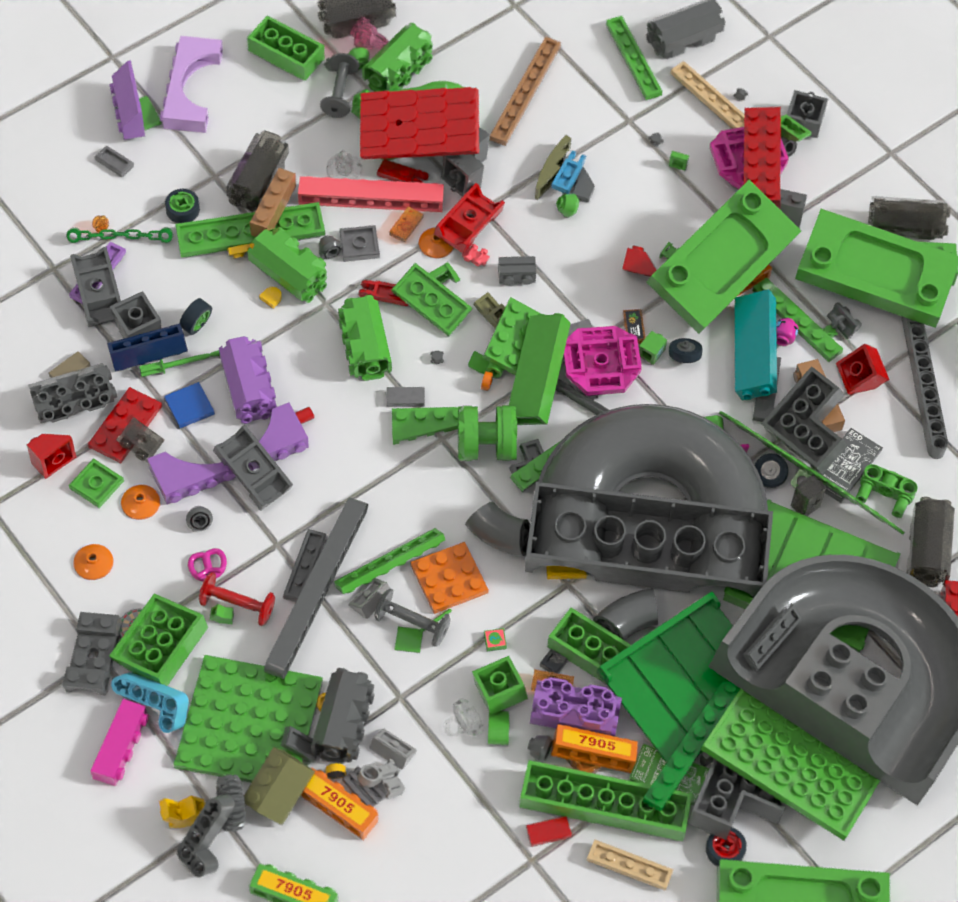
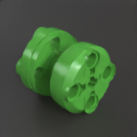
[458,405,517,461]

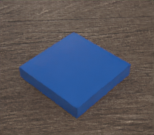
[164,382,215,428]

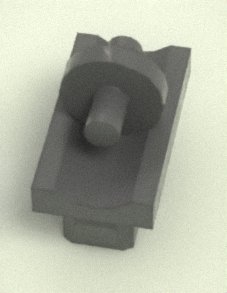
[827,302,862,339]

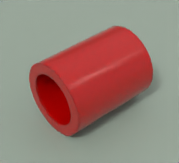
[295,407,314,424]

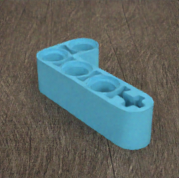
[111,672,189,733]

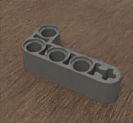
[177,794,235,877]

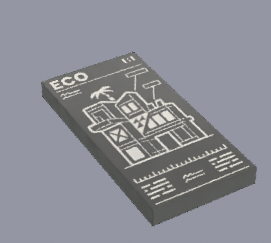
[812,428,883,503]

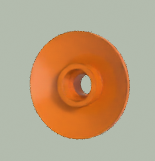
[419,227,454,258]
[121,485,160,520]
[74,544,113,580]

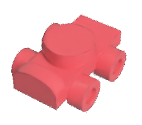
[462,244,490,266]

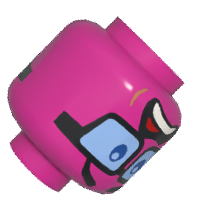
[776,318,799,346]

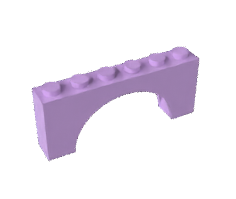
[160,36,223,133]

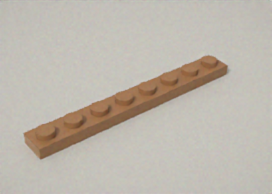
[490,37,561,146]

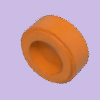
[481,371,493,391]

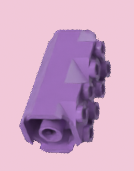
[219,336,277,424]
[530,677,622,737]

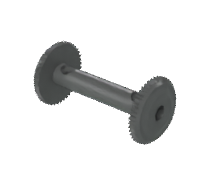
[320,53,359,118]
[374,588,451,647]

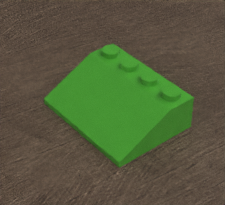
[109,593,208,686]

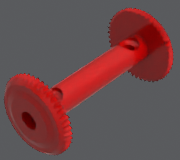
[199,572,275,626]

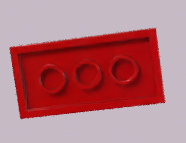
[88,387,162,463]

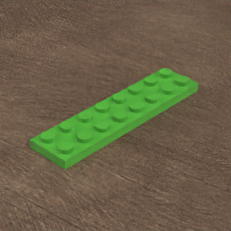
[175,202,325,258]

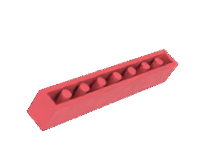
[298,176,444,212]

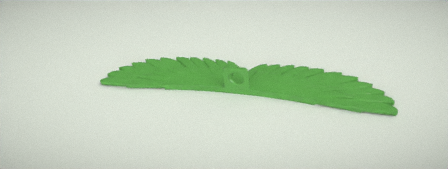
[719,411,905,535]

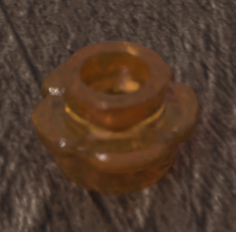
[92,215,109,232]

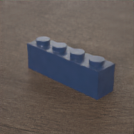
[107,323,188,372]

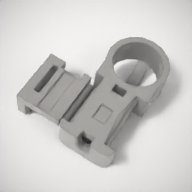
[357,759,405,799]

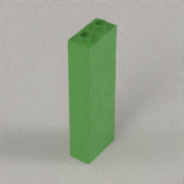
[509,313,571,425]

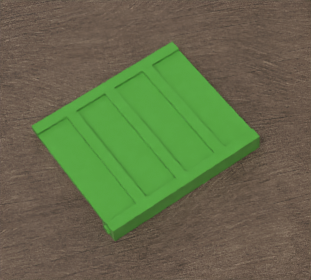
[723,499,901,653]

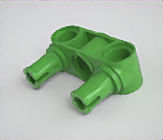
[856,464,918,518]

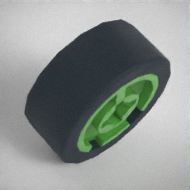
[165,188,200,223]
[179,298,212,335]

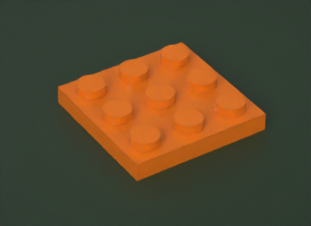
[411,542,489,614]

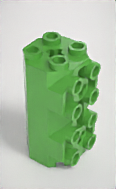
[362,23,433,92]
[247,227,327,303]
[338,295,392,381]

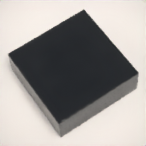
[540,649,568,676]

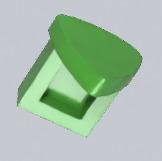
[429,262,460,283]

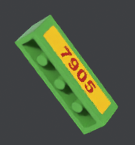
[249,863,338,902]

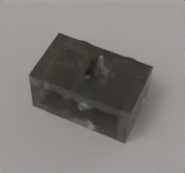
[116,417,164,463]
[790,474,826,516]

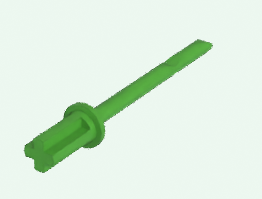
[139,350,220,377]

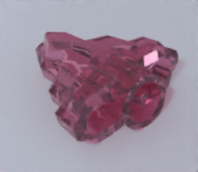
[350,16,389,50]

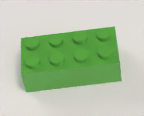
[247,15,325,81]
[547,607,631,685]

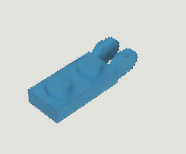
[552,150,586,194]

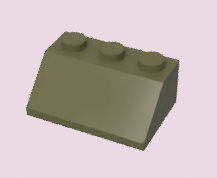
[244,747,315,825]

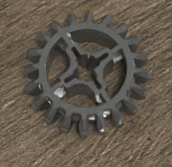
[216,774,246,832]

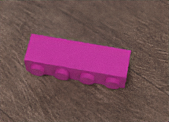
[90,699,149,786]

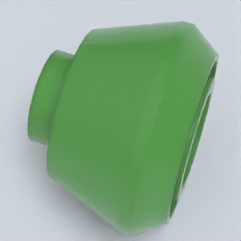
[348,47,370,70]
[556,193,579,218]

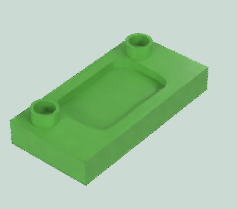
[646,180,801,334]
[795,209,958,328]
[717,859,890,902]

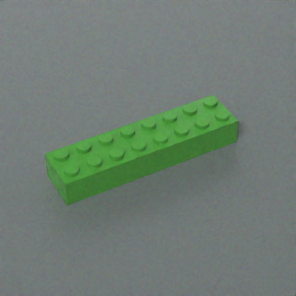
[519,760,692,842]

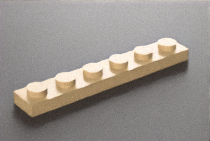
[670,61,744,129]

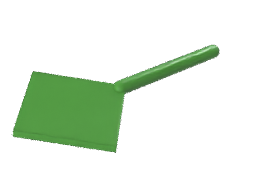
[395,609,452,653]

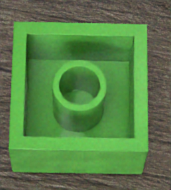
[472,656,528,715]

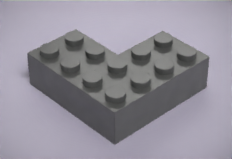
[761,366,847,475]
[687,759,786,840]

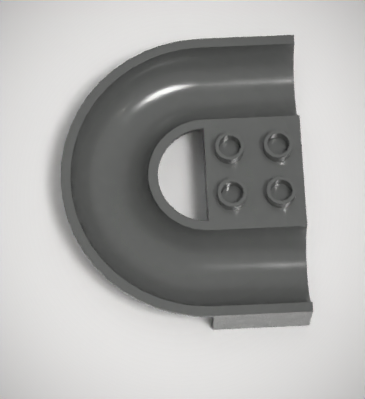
[525,404,773,598]
[709,555,958,806]

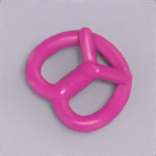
[188,548,227,581]

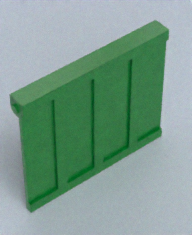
[596,591,733,763]

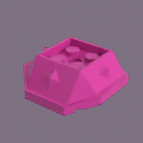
[709,127,789,189]
[563,326,642,396]

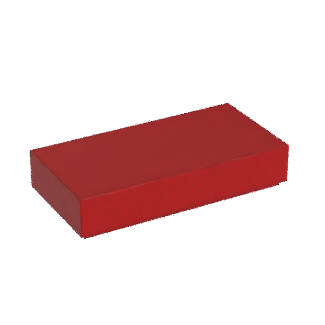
[526,816,572,847]

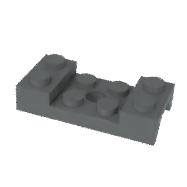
[70,246,121,327]
[213,425,293,511]
[62,612,123,696]

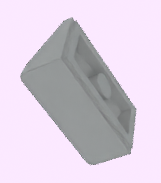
[348,578,390,619]
[369,728,417,769]

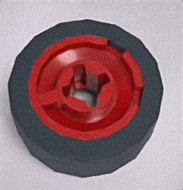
[706,827,747,867]

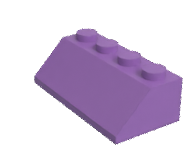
[109,60,145,140]

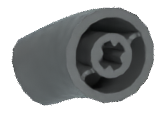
[465,501,530,556]
[593,588,658,641]

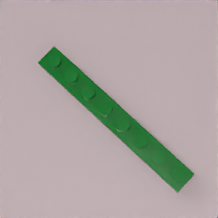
[643,678,741,812]

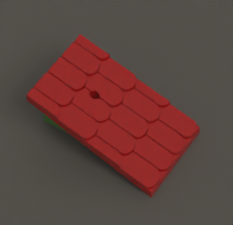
[360,87,479,160]

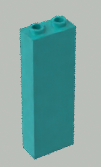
[735,289,777,401]

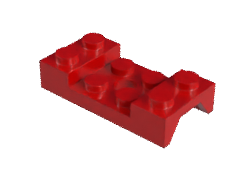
[434,183,505,254]

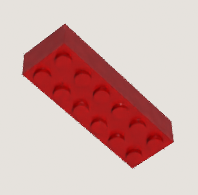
[744,107,781,210]

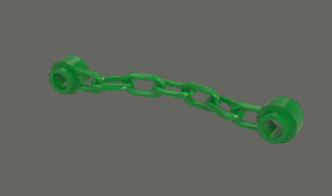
[66,227,173,243]

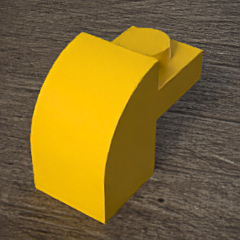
[159,795,205,828]

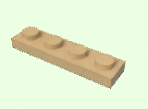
[587,839,674,891]

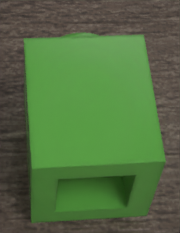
[639,330,667,365]

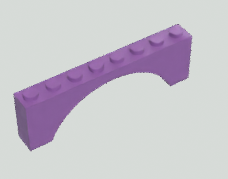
[147,402,309,504]

